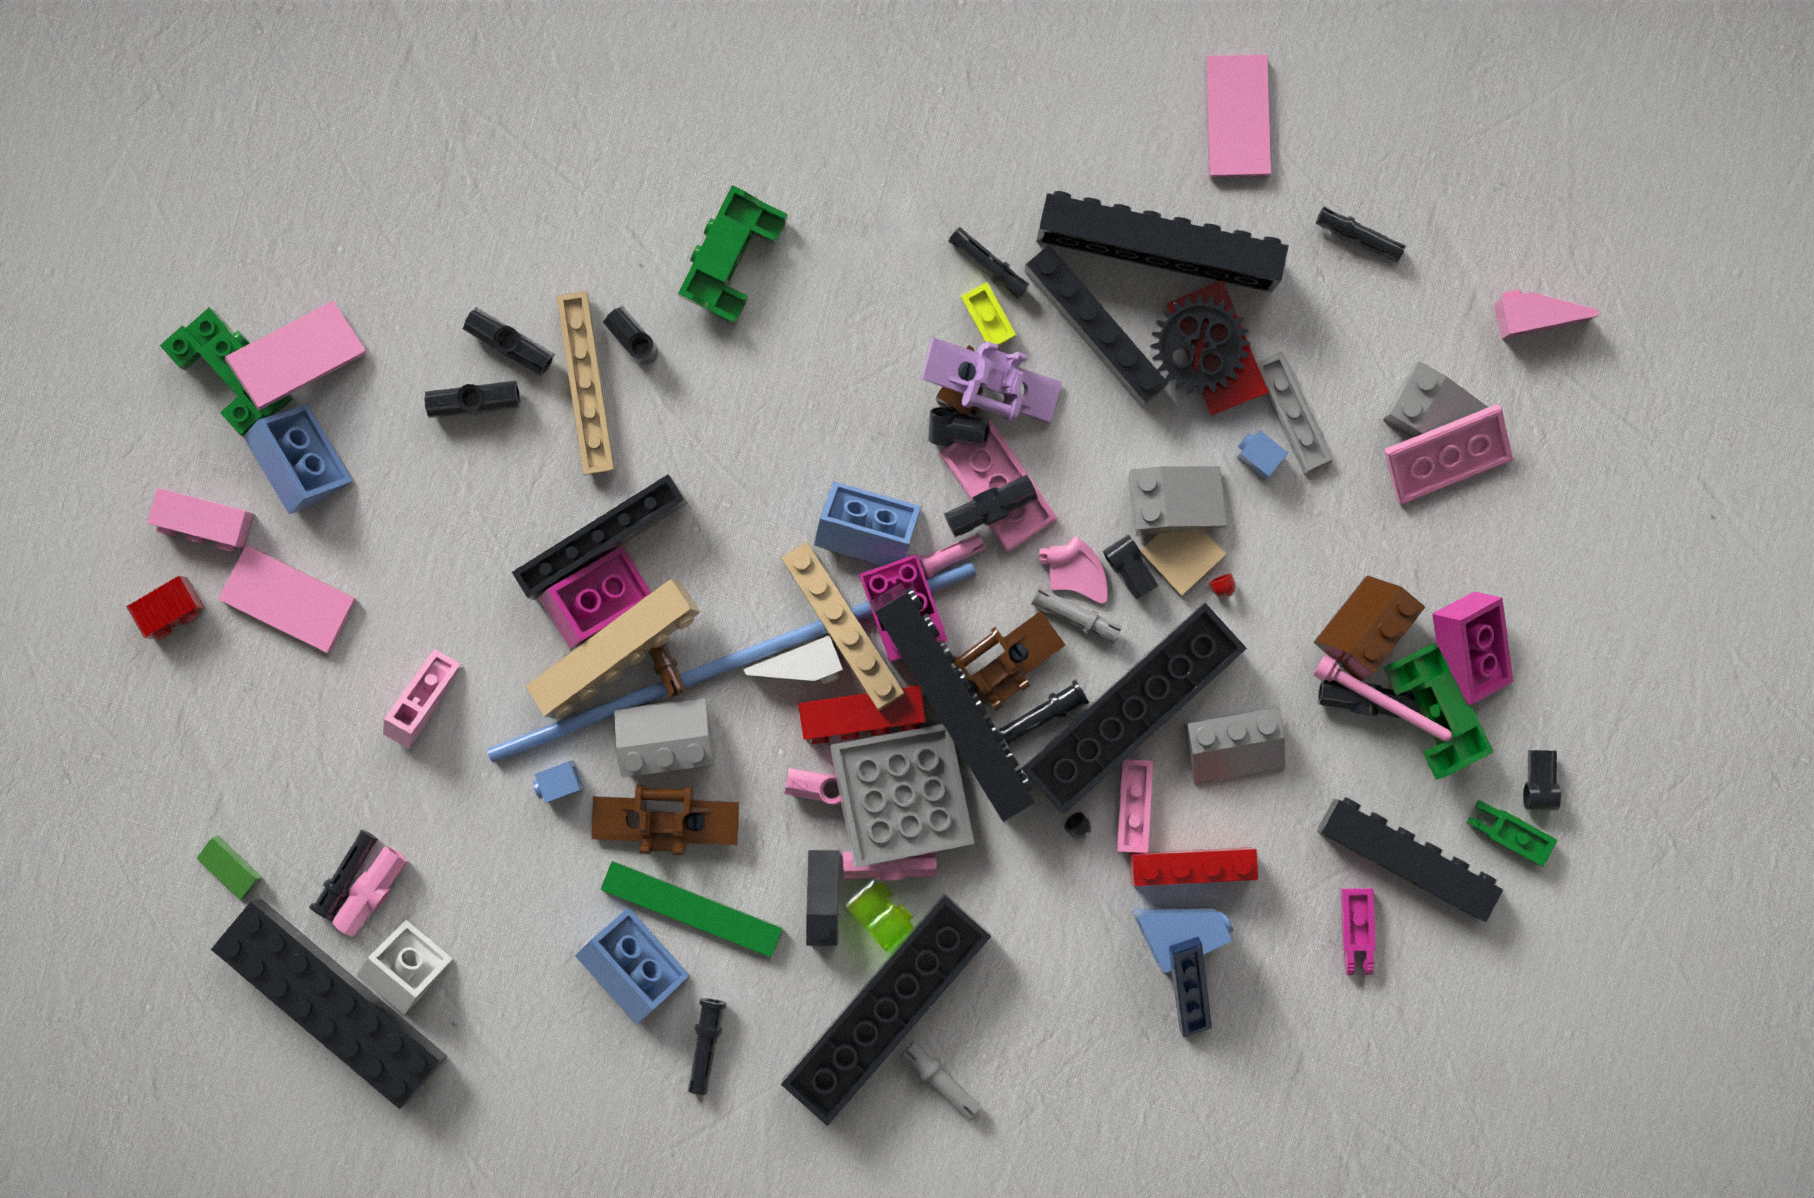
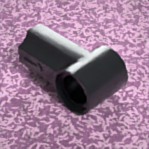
[603,305,658,365]
[928,407,990,447]
[1102,535,1159,600]
[1523,750,1561,811]

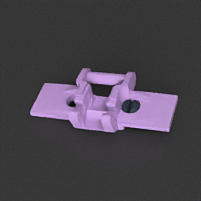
[921,337,1061,423]

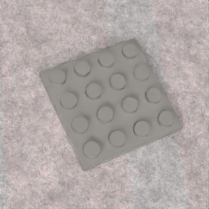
[830,724,975,868]

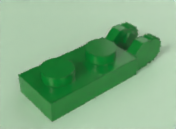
[1466,800,1558,867]

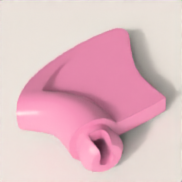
[1039,536,1108,603]

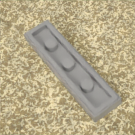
[1257,351,1333,475]

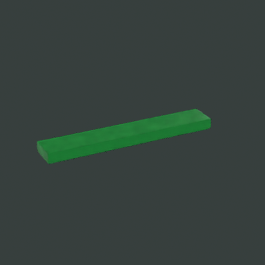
[600,861,783,957]

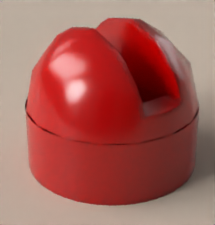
[1209,573,1236,598]

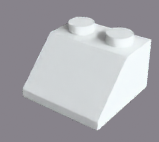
[357,920,453,1015]

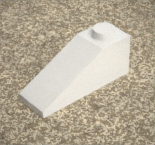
[744,635,844,685]

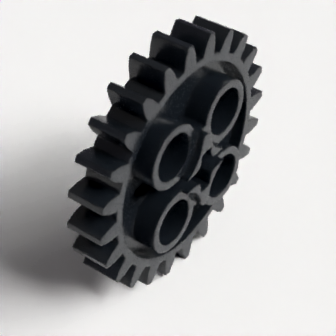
[1150,295,1251,395]

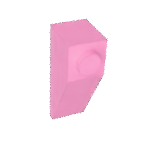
[1494,290,1599,339]
[383,649,461,749]

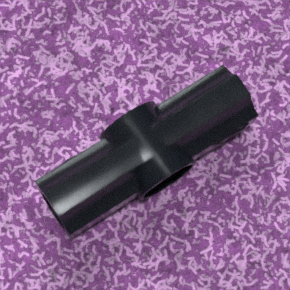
[462,307,555,377]
[424,380,521,418]
[944,475,1038,538]
[1318,679,1415,718]

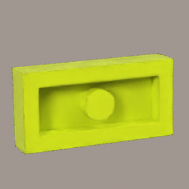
[960,282,1016,346]

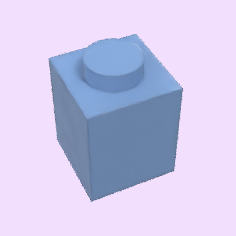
[1237,430,1288,480]
[533,761,584,803]

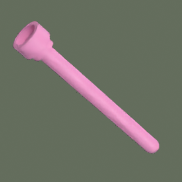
[1313,654,1452,742]

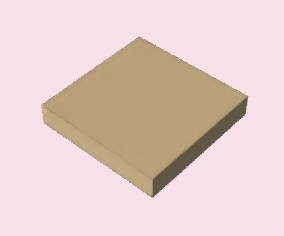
[1141,529,1226,596]

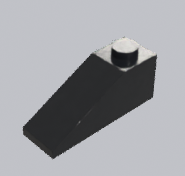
[806,850,839,946]

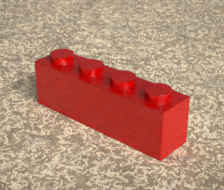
[798,685,925,745]
[1129,847,1258,886]

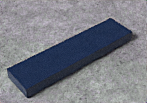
[1169,937,1212,1038]

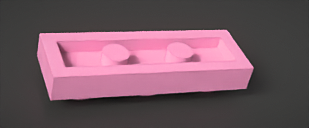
[1116,759,1153,853]

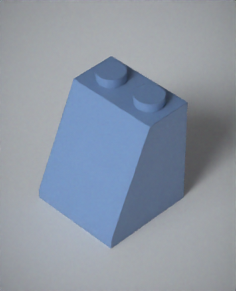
[1132,907,1234,973]

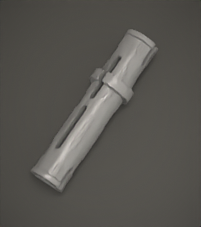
[1031,587,1122,645]
[901,1041,981,1120]

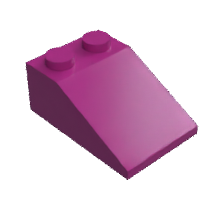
[538,546,652,650]
[1432,591,1513,705]

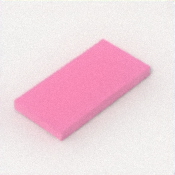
[1206,55,1271,178]
[225,301,366,411]
[1384,404,1513,505]
[939,418,1057,553]
[218,545,356,653]

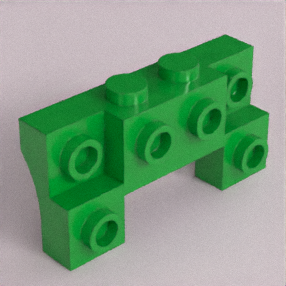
[678,185,788,325]
[159,307,294,436]
[1383,642,1494,780]

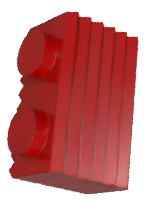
[126,576,205,641]

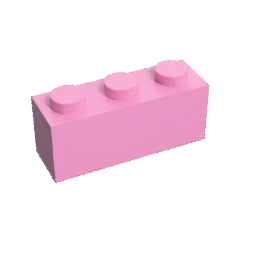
[147,488,254,552]

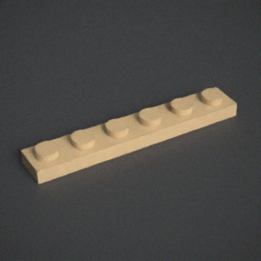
[556,291,615,476]
[781,542,904,711]

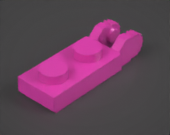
[1340,888,1376,975]

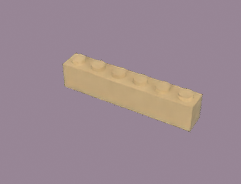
[525,579,700,719]

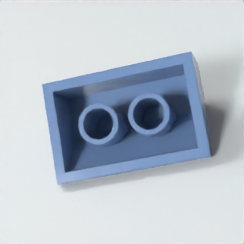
[243,404,353,515]
[814,481,921,566]
[575,907,690,1025]

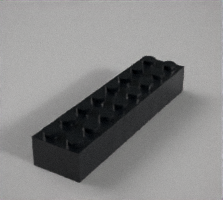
[1036,191,1289,293]
[869,583,1035,822]
[1021,602,1247,815]
[781,893,992,1126]
[210,899,447,1109]

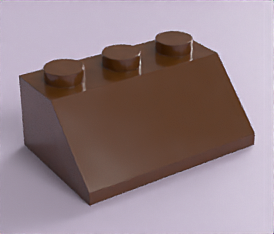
[1313,575,1425,681]

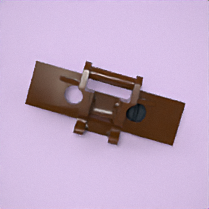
[922,611,1066,724]
[592,785,740,856]

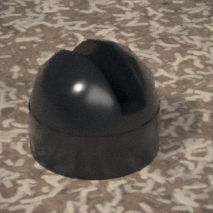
[1064,812,1091,839]

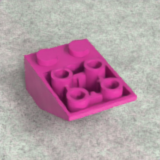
[859,554,948,662]

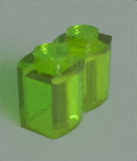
[845,879,914,952]

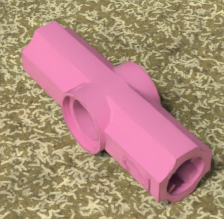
[784,768,842,805]
[331,846,408,937]
[843,852,936,880]

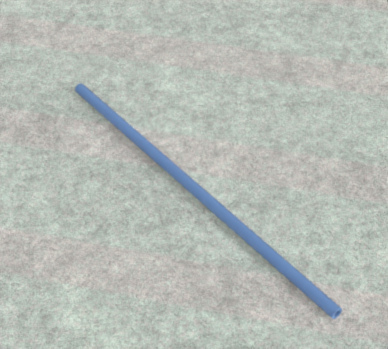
[487,561,976,763]

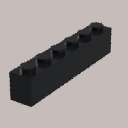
[1024,245,1169,408]
[511,474,688,600]
[1317,797,1504,922]

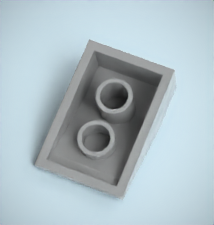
[1383,361,1489,437]
[1129,466,1227,537]

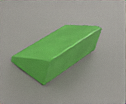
[196,836,263,900]

